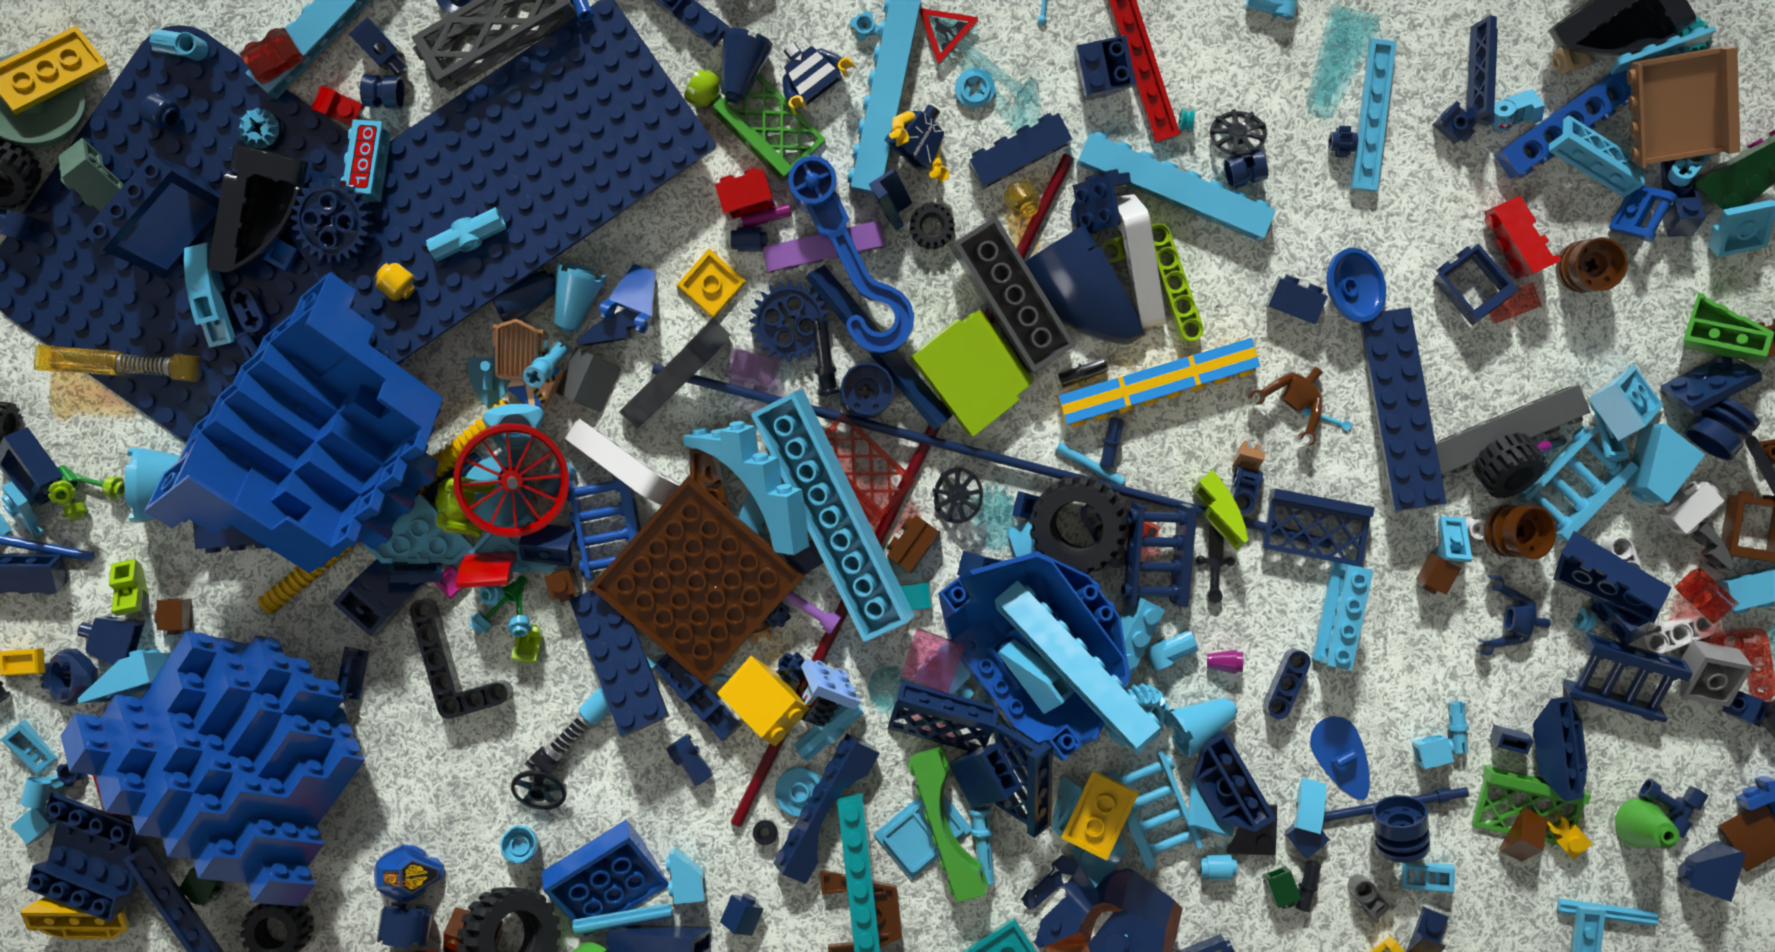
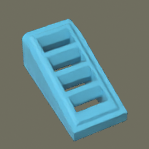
[0,719,57,775]
[1401,863,1455,893]

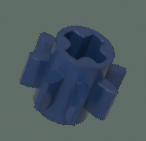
[1328,126,1358,158]
[776,652,805,684]

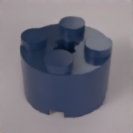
[377,902,433,947]

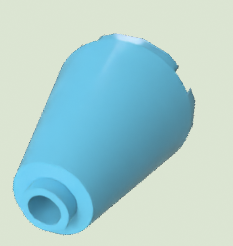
[554,261,607,333]
[1166,697,1238,757]

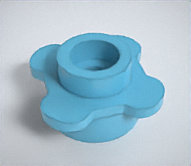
[850,11,879,41]

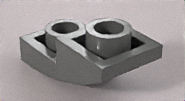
[1692,522,1734,570]

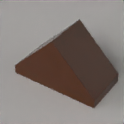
[1499,807,1547,862]

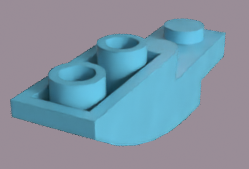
[184,242,235,348]

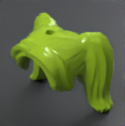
[435,477,496,537]

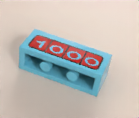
[341,120,392,203]

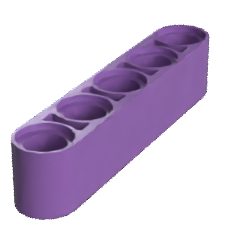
[762,221,887,273]

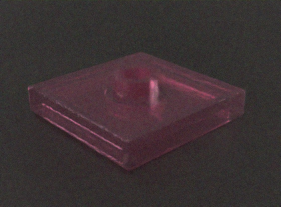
[900,628,965,693]

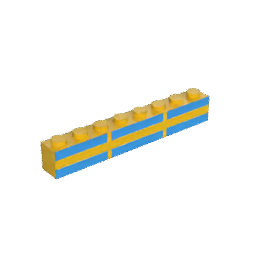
[1056,337,1260,428]

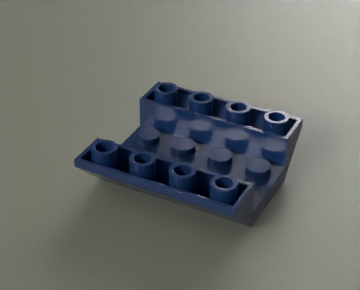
[27,792,148,922]

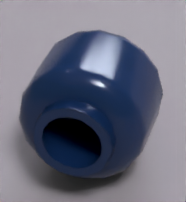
[140,93,181,131]

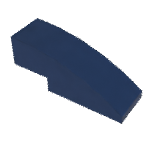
[577,309,654,347]

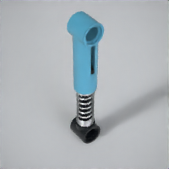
[525,656,655,780]

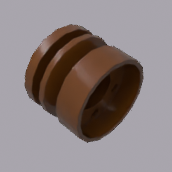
[1556,237,1628,293]
[1484,505,1557,559]

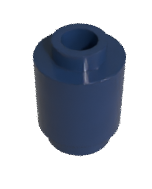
[731,227,768,252]

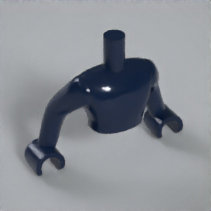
[1476,575,1551,656]

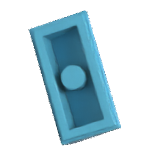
[1595,414,1629,462]

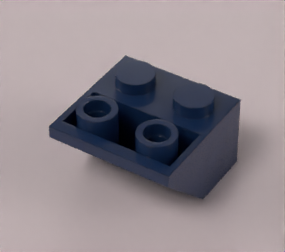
[1074,35,1136,101]

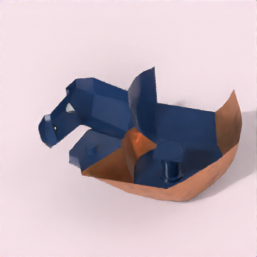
[1021,855,1182,952]

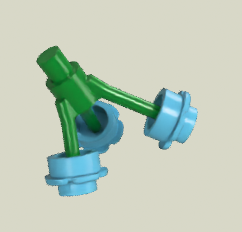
[470,575,533,637]

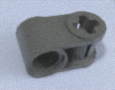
[1347,874,1395,924]

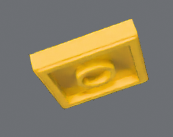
[676,248,747,318]

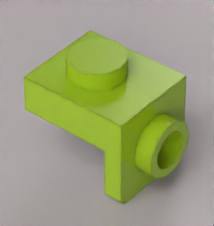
[511,623,543,664]

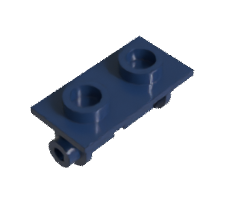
[337,646,370,700]

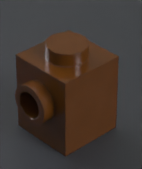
[1416,553,1461,595]
[544,567,581,603]
[154,598,192,635]

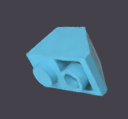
[666,848,707,904]

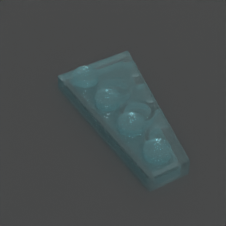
[1306,4,1380,108]

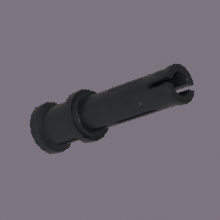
[811,317,839,395]

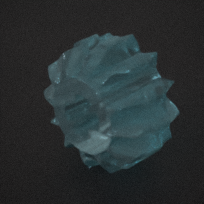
[972,482,1014,524]

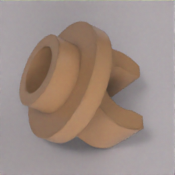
[751,621,771,644]

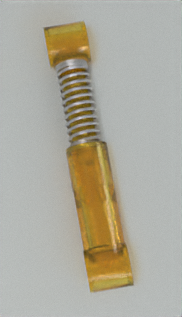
[33,345,200,382]

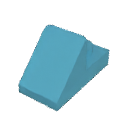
[1435,516,1472,562]

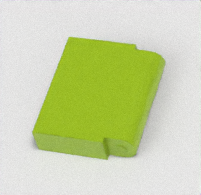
[908,308,1034,437]

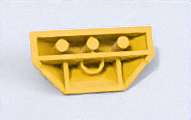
[20,897,130,939]

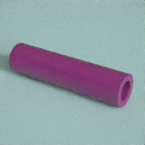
[741,204,792,227]

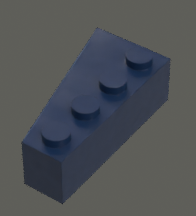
[1553,531,1672,623]

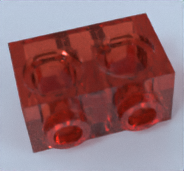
[1674,567,1740,624]

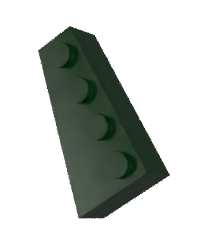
[1693,135,1775,210]

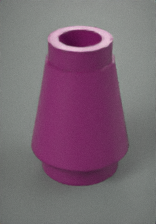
[1207,649,1243,674]

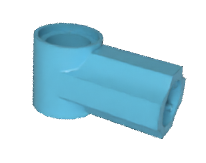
[1246,0,1298,21]
[149,29,208,61]
[1145,630,1199,671]
[20,774,65,808]

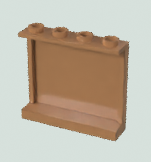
[1627,46,1740,168]

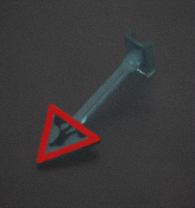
[920,8,1040,118]

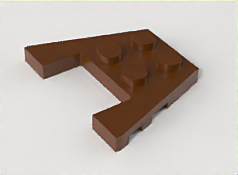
[820,870,902,952]

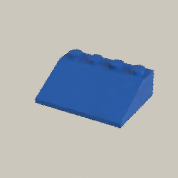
[542,819,669,937]

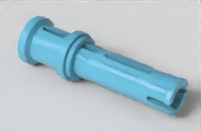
[523,341,570,388]
[969,806,995,885]

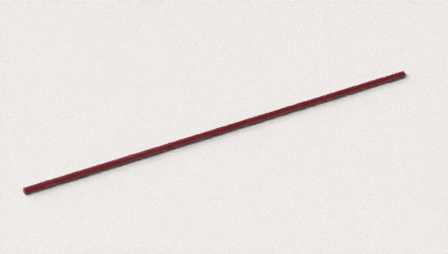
[730,154,1074,827]

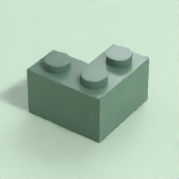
[58,138,123,212]

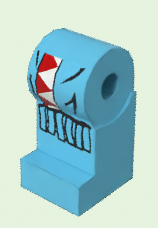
[1491,89,1545,131]

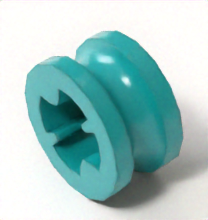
[1178,108,1195,132]

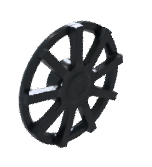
[1210,109,1267,156]
[932,467,983,524]

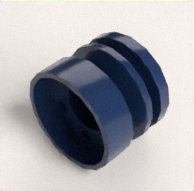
[839,362,894,419]
[1684,398,1760,461]
[1372,795,1430,863]

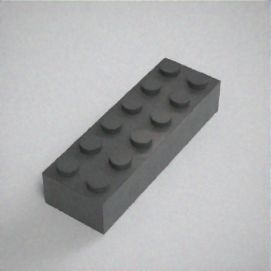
[948,216,1076,373]

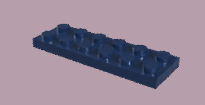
[569,590,670,738]

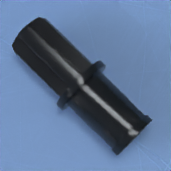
[1058,358,1108,389]
[1295,860,1321,912]

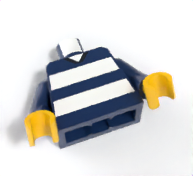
[782,42,856,115]

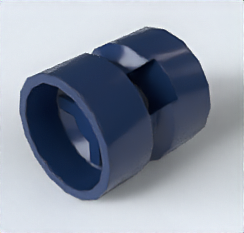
[360,74,405,109]
[1223,149,1269,189]

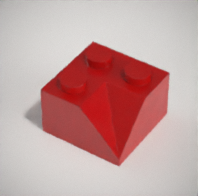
[715,168,776,221]

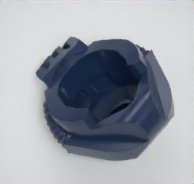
[40,648,98,707]

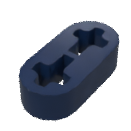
[230,287,268,334]

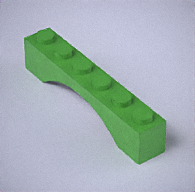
[908,744,989,902]

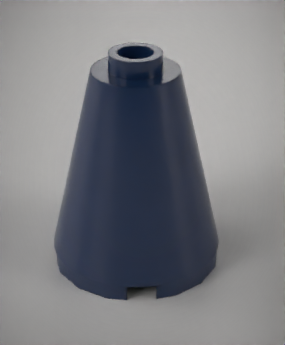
[721,28,773,103]
[493,270,556,323]

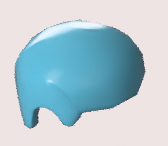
[500,826,539,864]

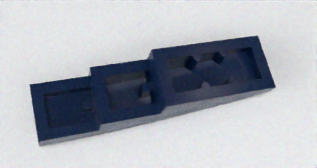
[655,653,742,741]

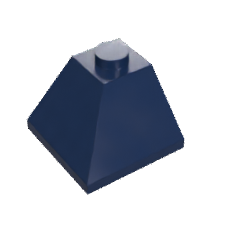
[1678,841,1746,902]

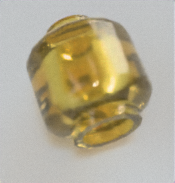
[1003,181,1041,218]

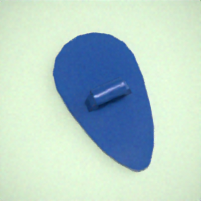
[1310,716,1370,800]

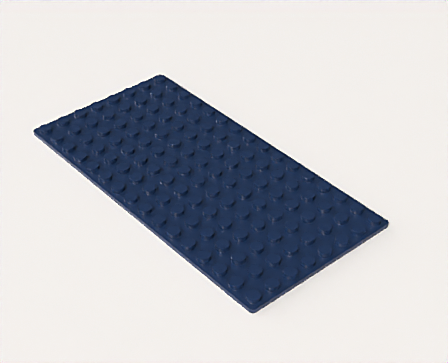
[286,0,716,365]

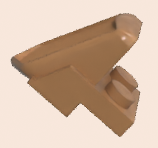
[493,319,552,382]

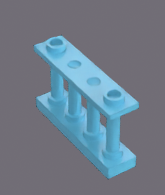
[1517,426,1639,541]
[1106,750,1204,870]

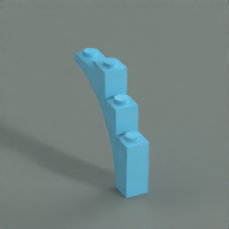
[683,421,809,555]

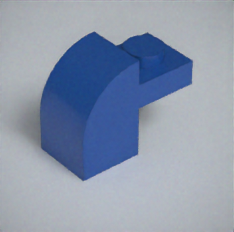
[1735,776,1775,817]

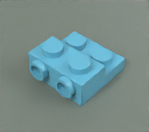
[1708,200,1775,257]

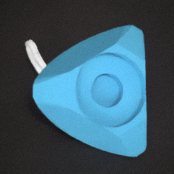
[482,404,544,462]

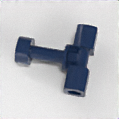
[1639,778,1709,839]

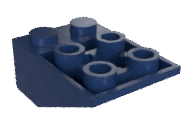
[333,559,425,637]

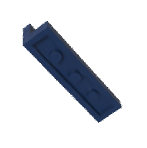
[1467,15,1498,126]

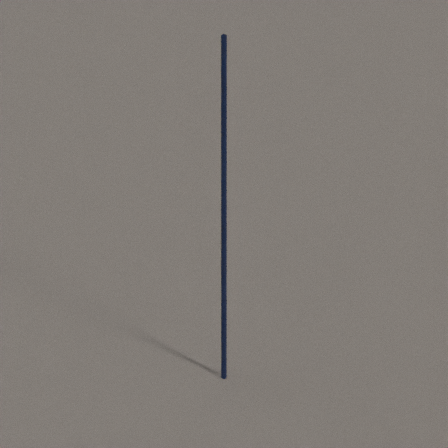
[652,364,1331,549]

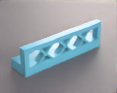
[1549,115,1645,198]

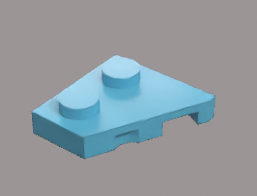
[1051,774,1083,844]

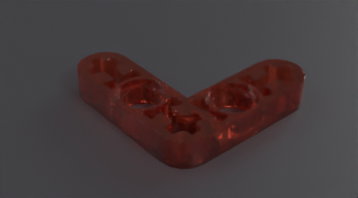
[1698,627,1775,700]

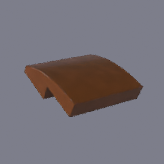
[1718,805,1775,872]

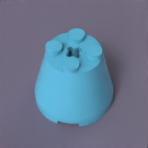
[125,447,180,523]

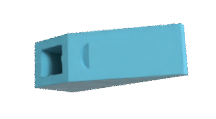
[997,639,1075,714]

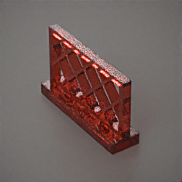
[825,412,916,526]

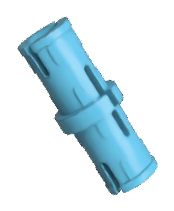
[1448,701,1469,754]

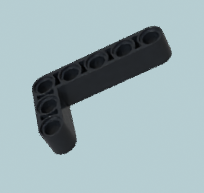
[619,317,731,430]
[409,598,513,719]

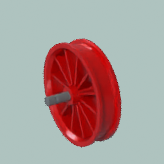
[453,423,569,537]

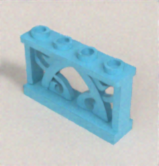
[1312,562,1373,670]

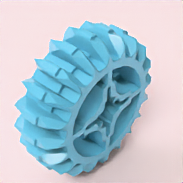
[1104,683,1170,746]

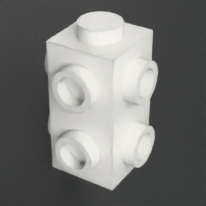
[1658,481,1724,534]

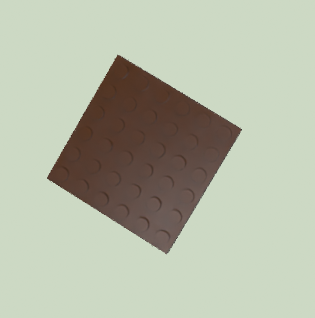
[590,475,804,685]

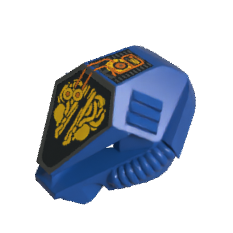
[374,844,444,903]

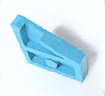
[1,481,45,540]
[1071,836,1127,887]

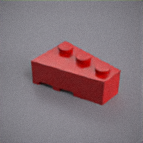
[1484,195,1562,279]

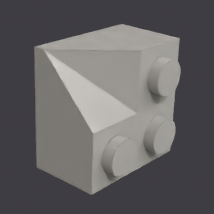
[1680,639,1753,707]

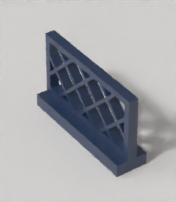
[1261,489,1375,567]
[887,680,999,751]
[995,723,1053,838]

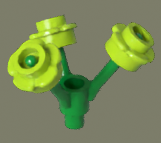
[48,465,125,521]

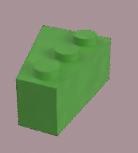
[1683,292,1774,365]

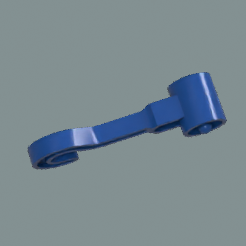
[788,155,914,355]

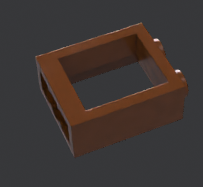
[1721,491,1775,562]

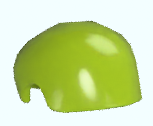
[684,70,720,108]

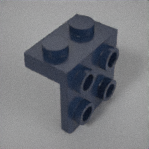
[1072,169,1131,233]

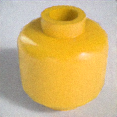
[374,263,415,301]

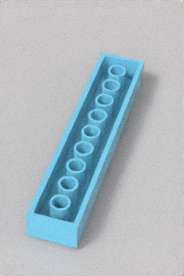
[751,389,915,642]

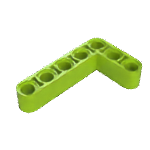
[1101,223,1204,343]

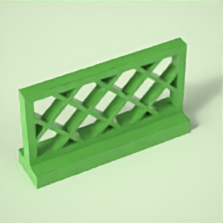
[713,73,826,183]
[1472,765,1591,845]

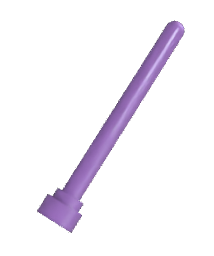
[785,591,841,634]

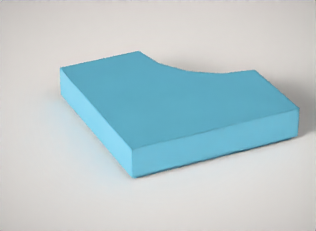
[1188,777,1234,837]

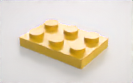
[1061,769,1139,860]

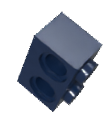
[1590,598,1651,646]

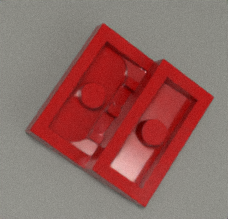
[456,551,517,588]

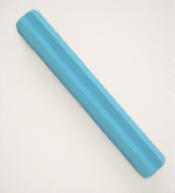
[1557,899,1659,926]
[572,903,673,935]

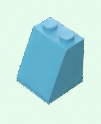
[1626,423,1705,504]

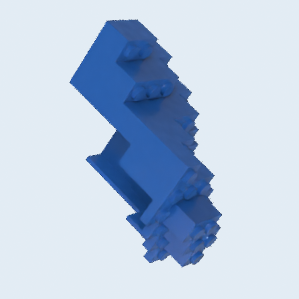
[144,272,443,573]
[60,631,365,906]

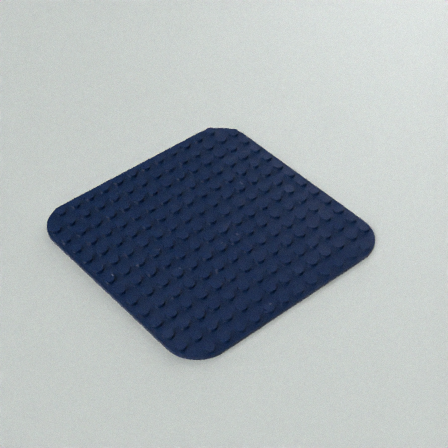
[0,25,349,443]

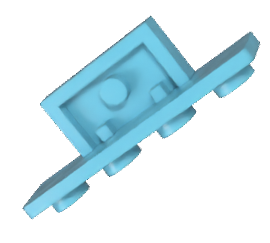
[1610,26,1717,75]

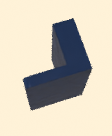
[868,169,912,231]
[518,522,576,567]

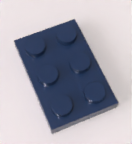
[1660,355,1763,414]

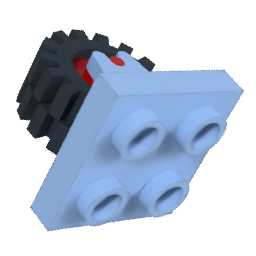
[801,658,860,727]

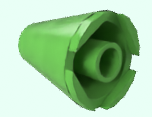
[1615,798,1679,848]

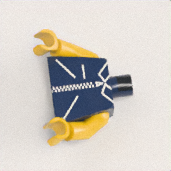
[884,105,950,183]

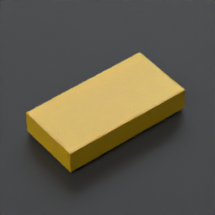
[0,648,45,676]

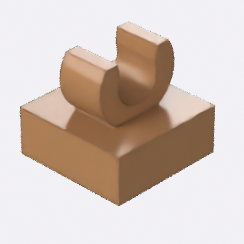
[1232,440,1265,472]

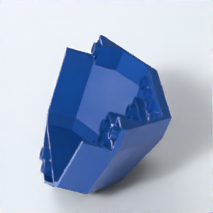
[938,551,1130,761]

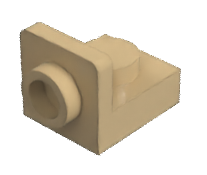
[1552,47,1592,76]

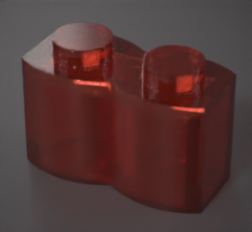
[240,27,306,85]

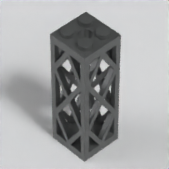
[411,0,577,92]

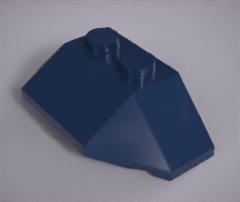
[1533,696,1588,801]
[1192,731,1276,832]

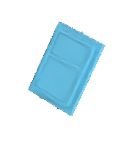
[874,795,973,880]

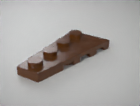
[690,449,730,510]

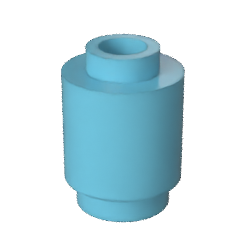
[1200,855,1237,881]

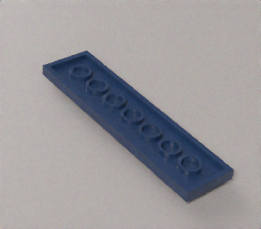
[1360,307,1447,512]

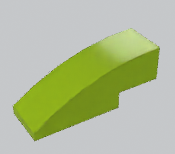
[1192,470,1248,551]

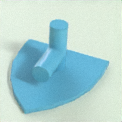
[468,357,511,408]

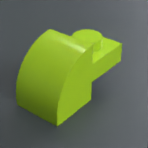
[109,559,148,616]

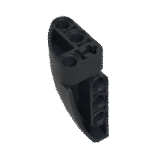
[1547,0,1696,56]
[208,145,308,272]

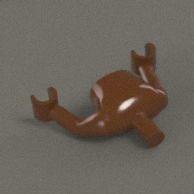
[1248,367,1323,446]

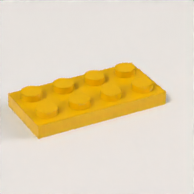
[0,25,108,115]

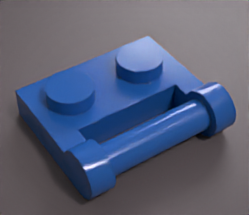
[1608,186,1678,242]

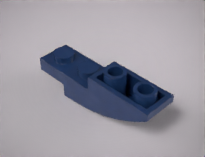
[653,0,730,48]

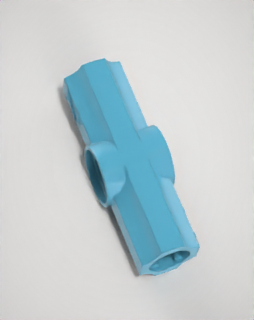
[426,207,506,262]
[793,704,864,762]

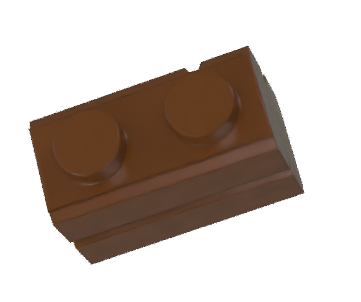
[886,515,941,573]

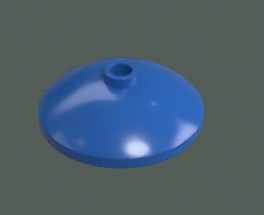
[1326,248,1386,323]

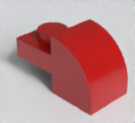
[310,86,365,127]

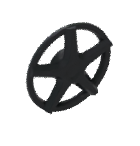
[511,768,567,810]

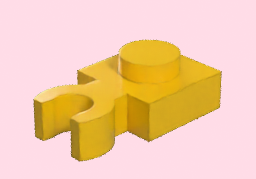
[1547,813,1593,860]

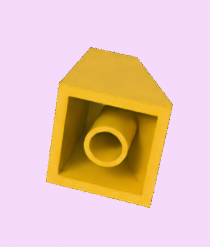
[717,656,809,746]

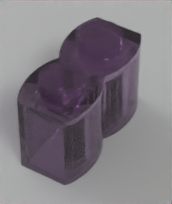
[724,347,782,393]

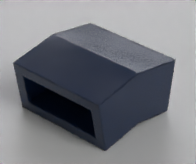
[1490,724,1533,755]
[1285,824,1330,859]

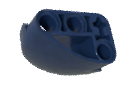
[1025,225,1145,345]

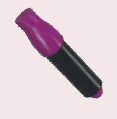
[1536,436,1567,453]

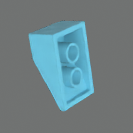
[1589,364,1664,441]
[78,649,171,703]

